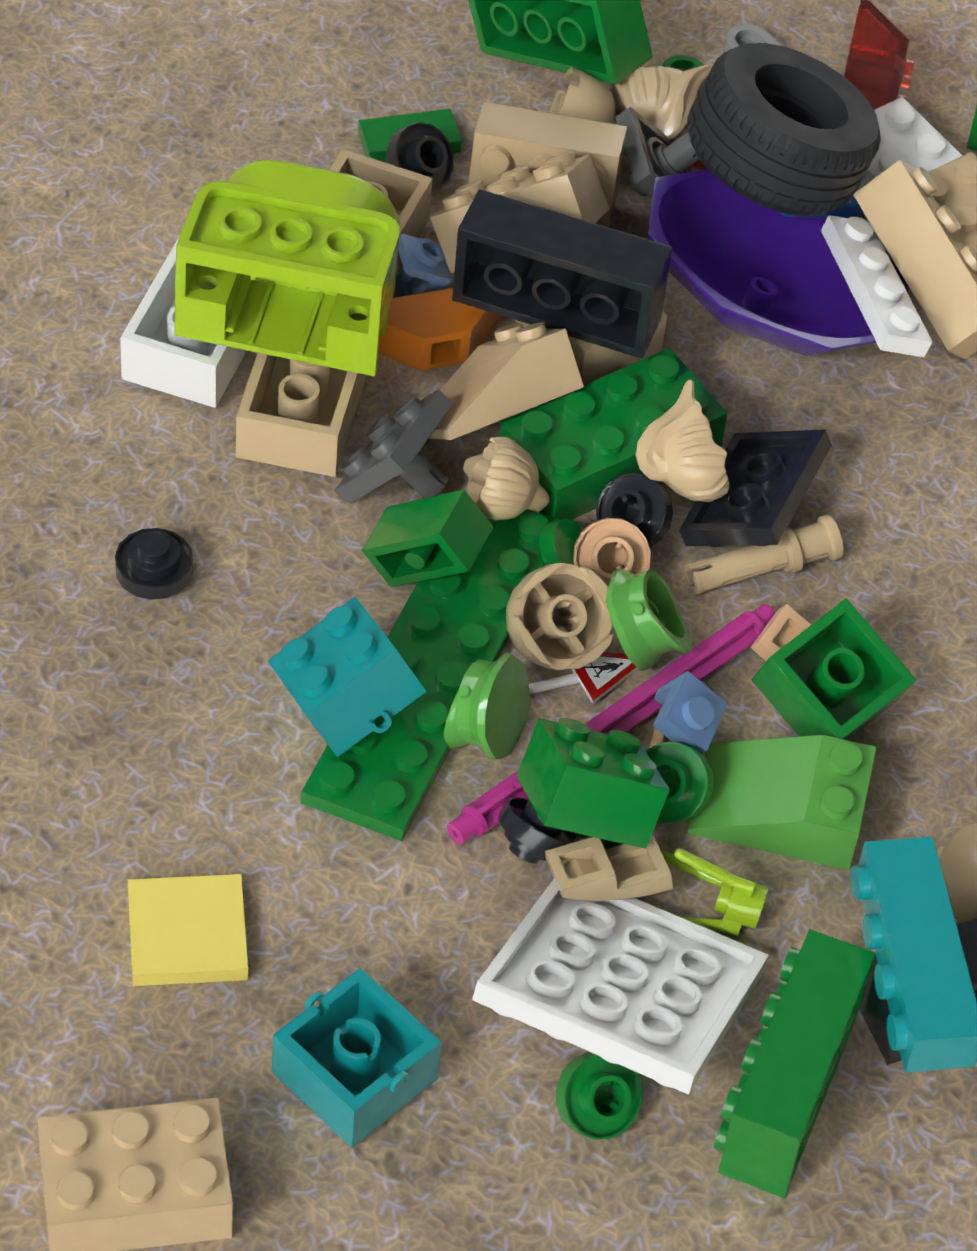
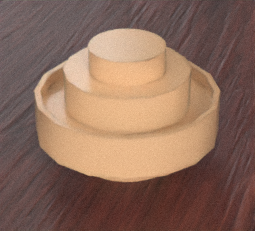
[573,518,651,587]

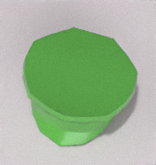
[606,569,693,671]
[443,653,531,760]

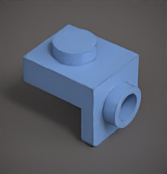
[395,234,452,297]
[653,671,728,754]

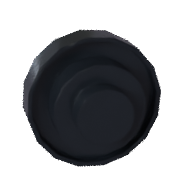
[387,122,454,192]
[596,473,673,548]
[115,528,193,600]
[498,797,579,864]

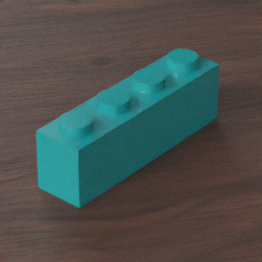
[850,836,977,1073]

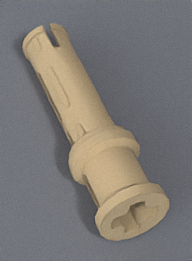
[684,514,843,596]

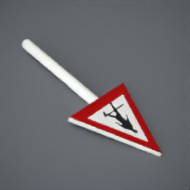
[529,652,638,704]

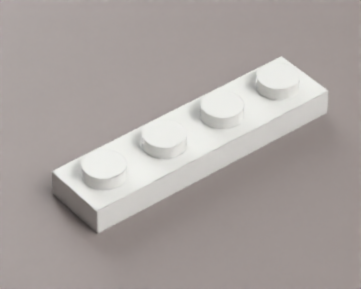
[821,215,932,357]

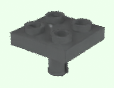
[616,107,699,198]
[334,389,453,504]

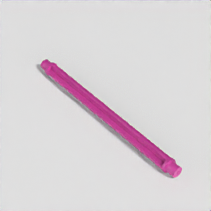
[447,604,775,845]

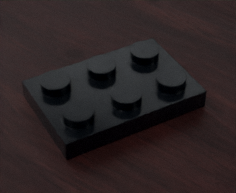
[679,429,832,547]

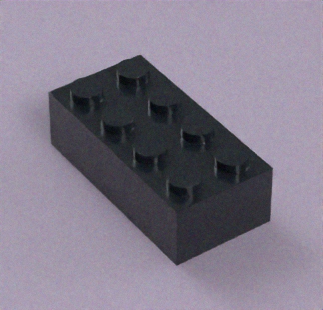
[452,189,672,359]

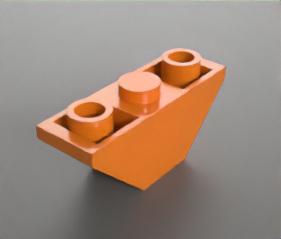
[379,288,501,371]

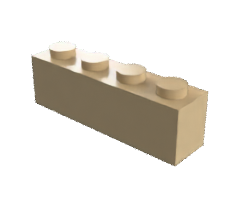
[853,160,977,359]

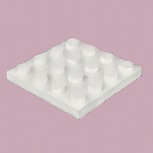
[472,879,769,1095]

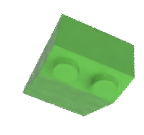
[687,735,876,870]

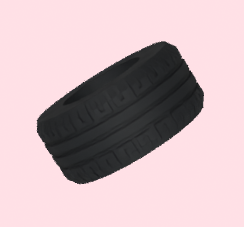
[687,43,881,217]

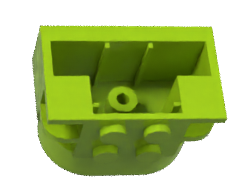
[174,160,400,376]

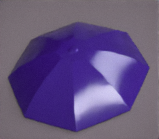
[648,170,909,356]

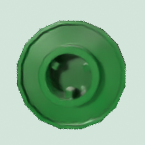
[645,742,714,823]
[556,1051,642,1140]

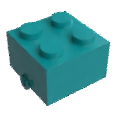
[267,596,427,757]
[272,968,442,1148]

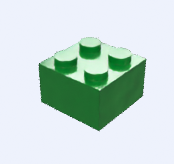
[751,598,917,740]
[516,718,670,849]

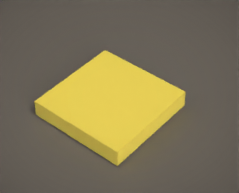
[128,874,248,986]

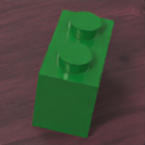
[361,489,493,587]

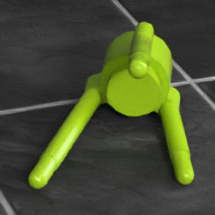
[662,848,769,938]

